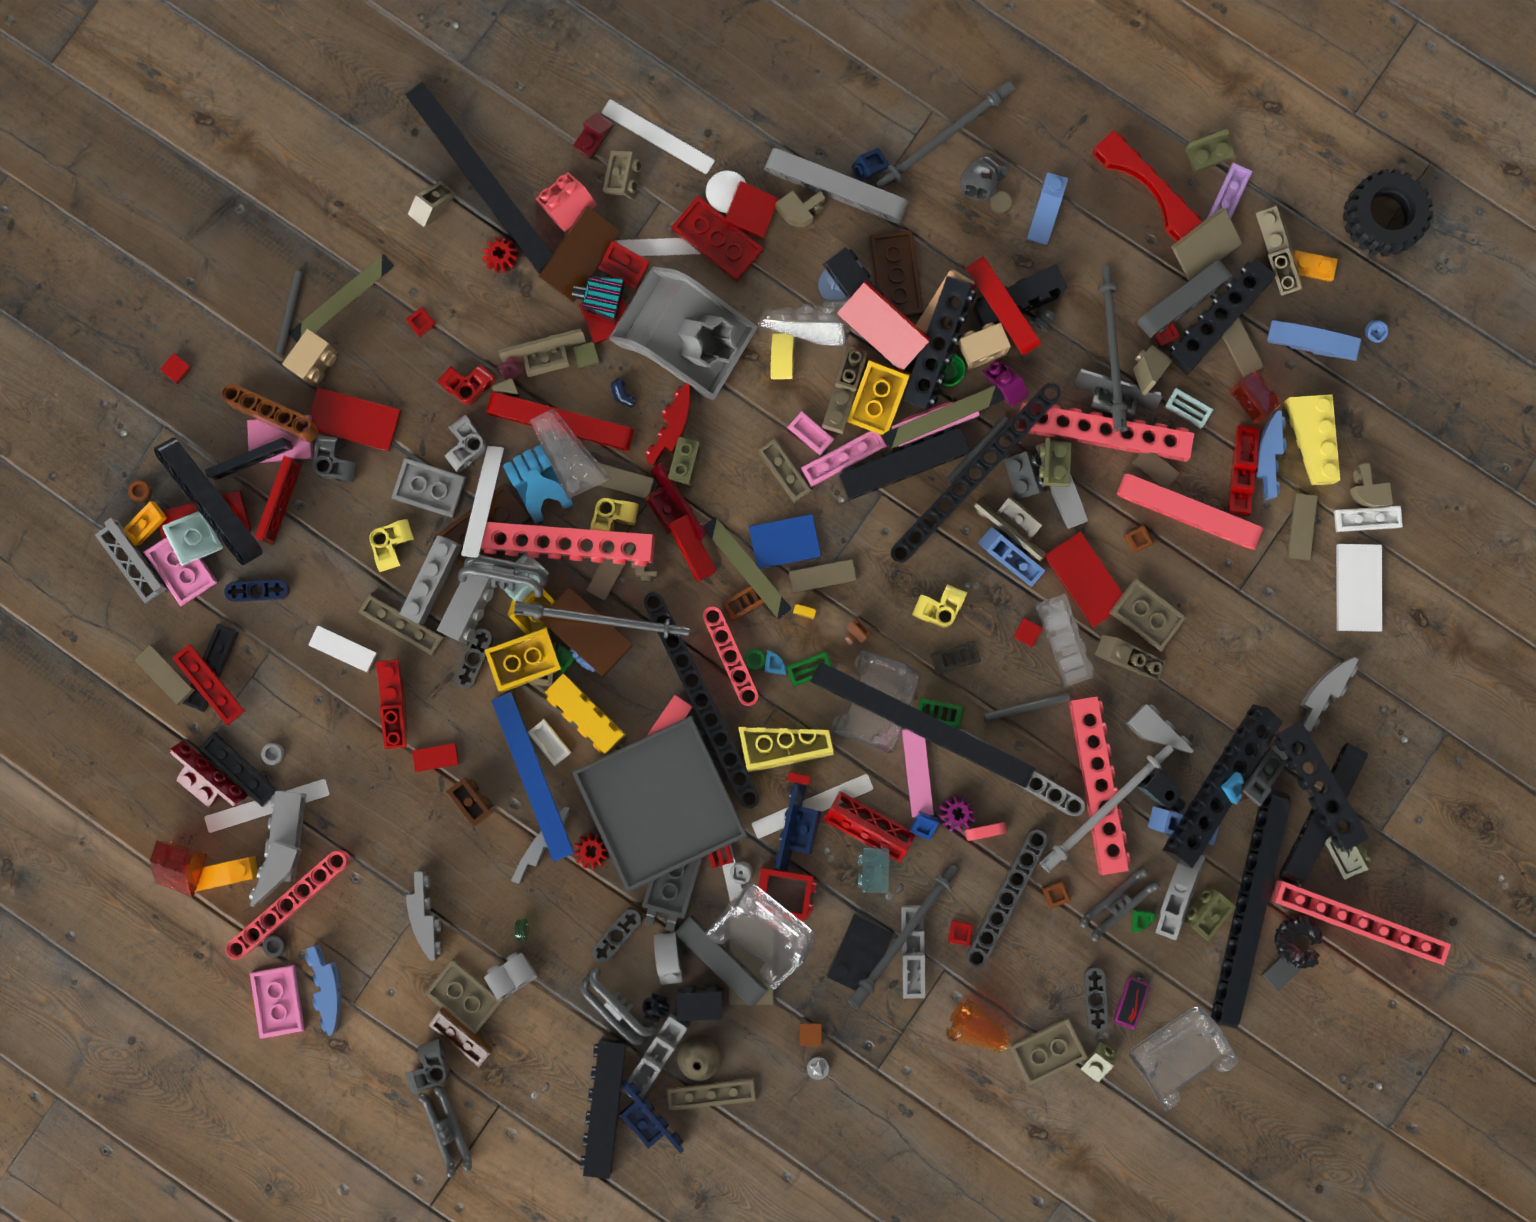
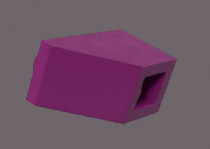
[982,359,1029,408]

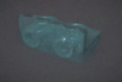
[858,847,890,893]

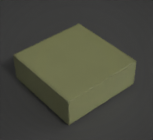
[573,342,600,369]

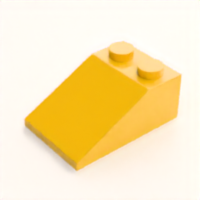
[847,358,912,436]
[484,628,561,692]

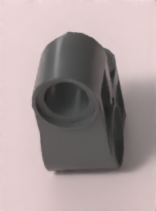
[313,435,357,483]
[405,1039,450,1094]

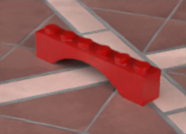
[1091,130,1202,242]

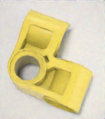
[590,498,639,532]
[369,519,414,572]
[912,584,967,628]

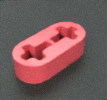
[965,822,1008,841]

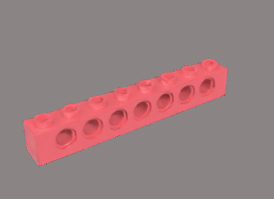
[1016,400,1194,462]
[480,522,656,566]
[1068,696,1131,875]
[1269,880,1451,965]

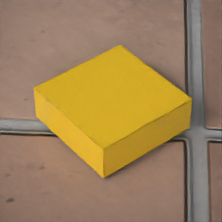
[793,604,816,619]

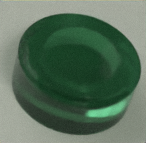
[515,919,529,941]

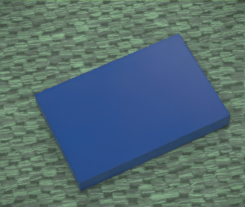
[749,514,821,569]

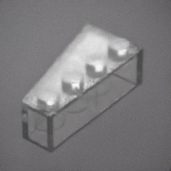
[530,409,611,499]
[1036,593,1094,687]

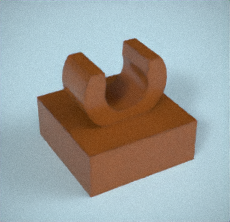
[844,618,872,645]

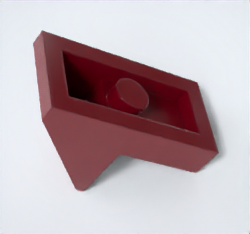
[573,112,614,159]

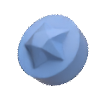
[1365,320,1389,342]

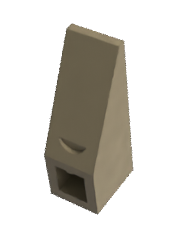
[1095,635,1166,682]

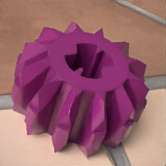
[939,795,976,832]

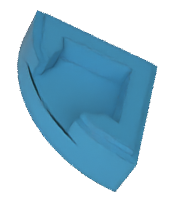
[764,650,786,675]
[1221,772,1243,804]

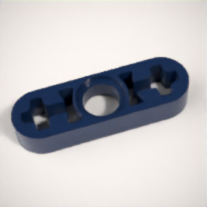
[224,580,290,602]

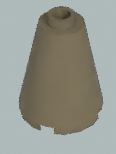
[677,1036,721,1081]

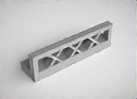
[95,518,168,604]

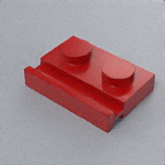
[598,241,651,289]

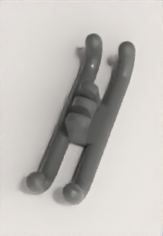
[458,555,548,597]
[1079,868,1160,942]
[580,967,656,1045]
[418,1086,472,1178]

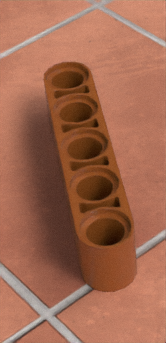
[221,384,319,442]

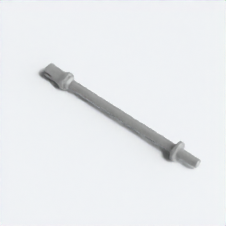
[1039,744,1174,873]

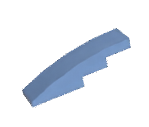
[1267,320,1361,361]

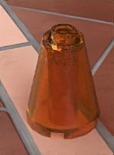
[946,999,1010,1053]

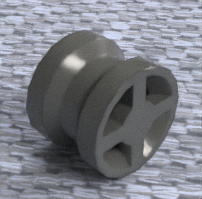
[1029,306,1057,333]

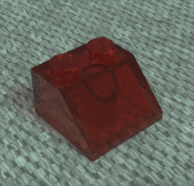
[1229,372,1281,424]
[150,840,207,897]

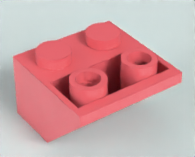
[536,173,597,232]

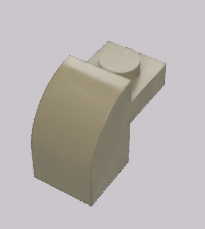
[776,190,825,227]
[1349,463,1393,508]

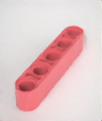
[703,606,759,706]

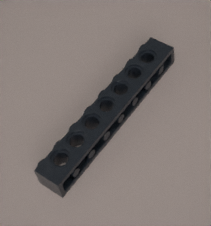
[1162,704,1283,869]

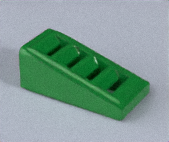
[918,698,965,728]

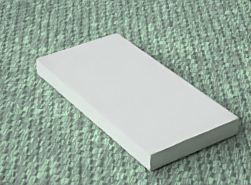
[1336,544,1382,632]

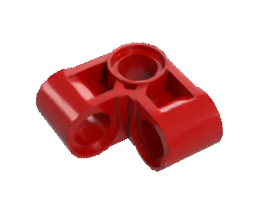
[437,364,496,405]

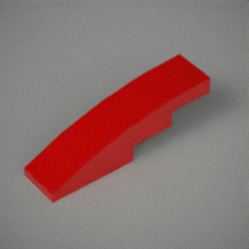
[1228,425,1259,516]

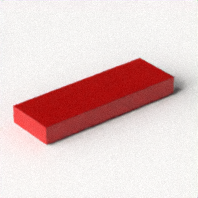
[668,514,717,582]

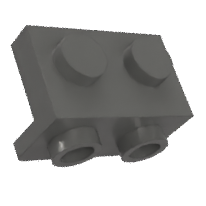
[1004,451,1047,501]

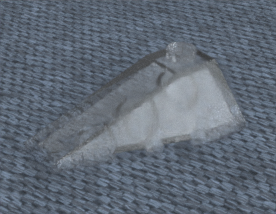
[758,300,850,346]

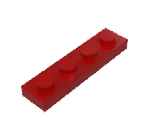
[172,644,246,725]

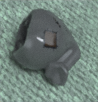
[960,156,1009,201]

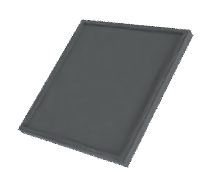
[572,716,747,892]

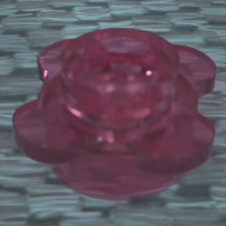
[497,357,523,381]

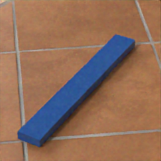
[491,692,575,862]

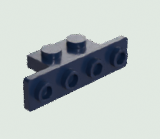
[775,783,821,871]
[619,1080,684,1154]

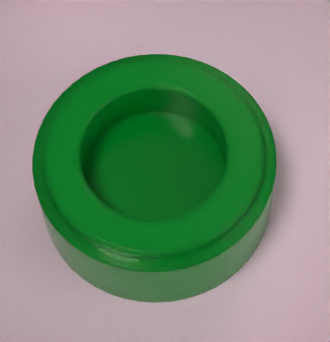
[744,649,766,671]

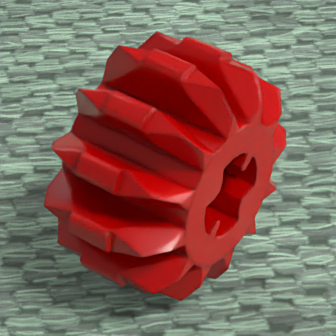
[482,237,519,274]
[573,832,610,870]

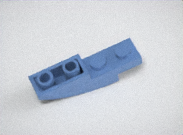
[1255,411,1287,500]
[305,944,342,1036]

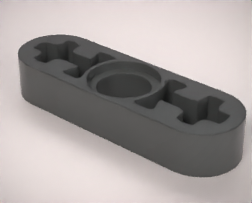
[455,628,493,689]
[592,909,642,963]
[1084,967,1108,1032]

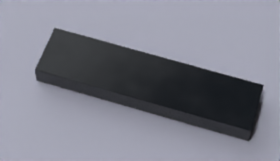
[205,438,293,480]
[183,624,239,712]
[199,732,278,807]

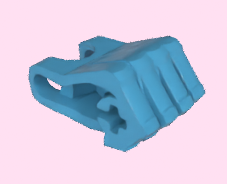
[503,445,573,525]

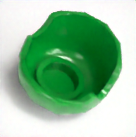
[933,354,966,386]

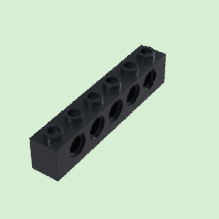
[1169,259,1276,375]
[902,276,977,409]
[1274,721,1370,852]

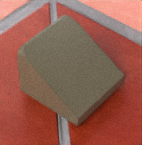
[492,378,520,397]

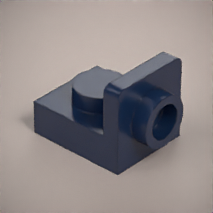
[852,148,890,182]

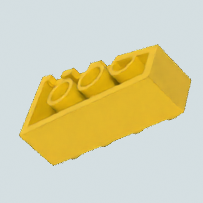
[545,673,627,754]

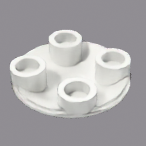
[706,171,747,213]

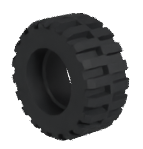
[1343,169,1433,257]

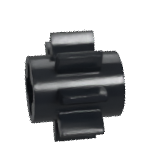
[642,993,669,1023]

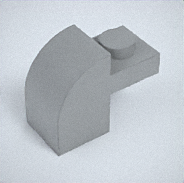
[654,932,683,985]

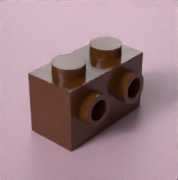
[446,778,494,826]

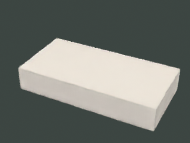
[528,719,572,766]

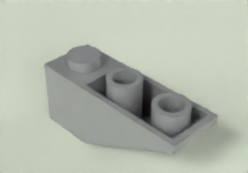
[1125,704,1194,753]
[249,841,302,907]

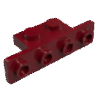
[645,462,707,540]
[169,741,248,808]

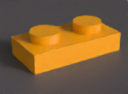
[1294,250,1338,282]
[123,501,167,546]

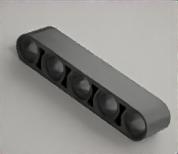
[1137,260,1233,339]
[676,915,768,1007]

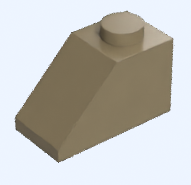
[408,181,456,227]
[1133,345,1173,396]

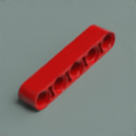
[966,256,1042,356]

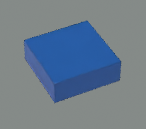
[910,811,940,840]

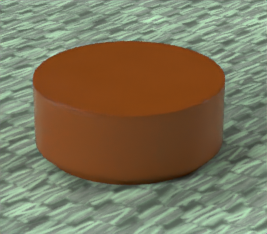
[128,480,152,503]

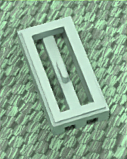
[1164,388,1213,429]

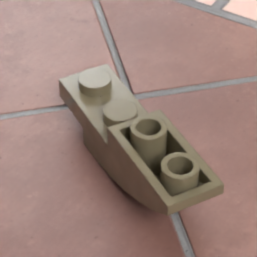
[1256,205,1303,296]
[822,346,868,434]

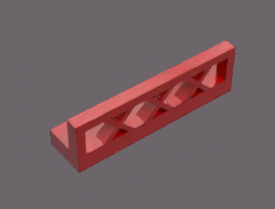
[823,791,916,863]

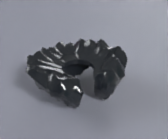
[1274,915,1322,969]

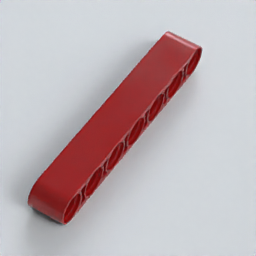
[486,392,635,451]

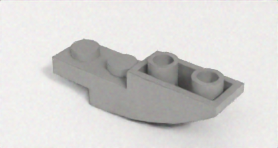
[1300,657,1359,732]
[1155,854,1206,940]
[406,871,442,961]

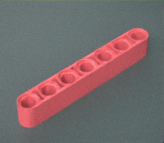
[1116,474,1264,550]
[226,850,351,960]

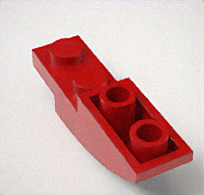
[645,383,691,467]
[376,659,407,749]

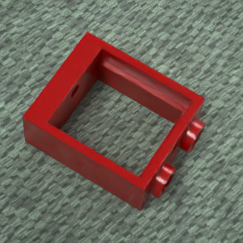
[754,867,817,921]

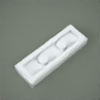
[1334,506,1403,532]
[309,626,378,673]

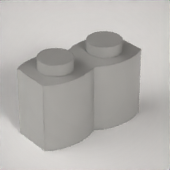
[484,952,538,1001]

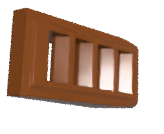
[722,586,765,621]

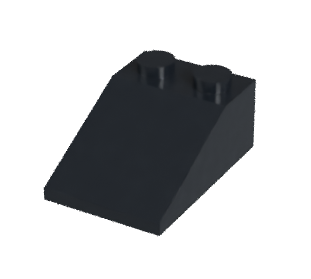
[826,915,893,991]

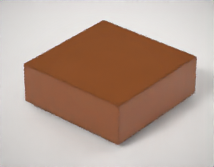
[1124,525,1154,554]
[1041,880,1071,909]
[799,1023,822,1046]

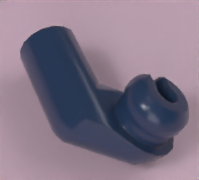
[611,378,636,408]

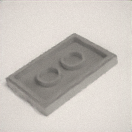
[391,458,467,518]

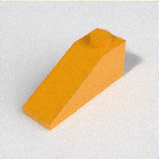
[190,856,258,892]

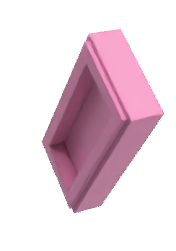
[788,411,834,456]

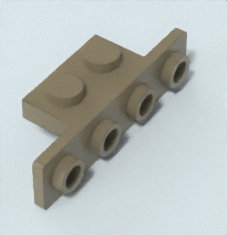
[499,328,586,377]
[974,496,1047,561]

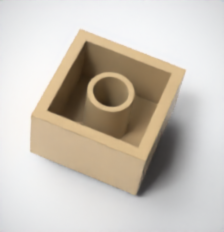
[957,322,1011,371]
[282,329,338,387]

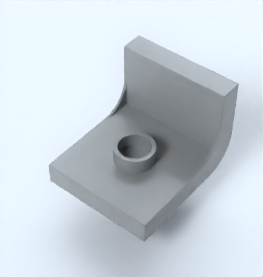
[609,266,758,400]

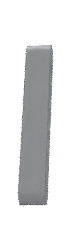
[764,148,909,223]
[958,729,1085,816]

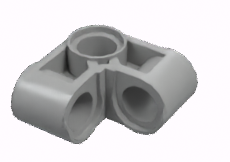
[444,414,487,473]

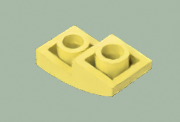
[771,333,795,379]

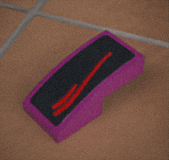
[1113,977,1150,1030]

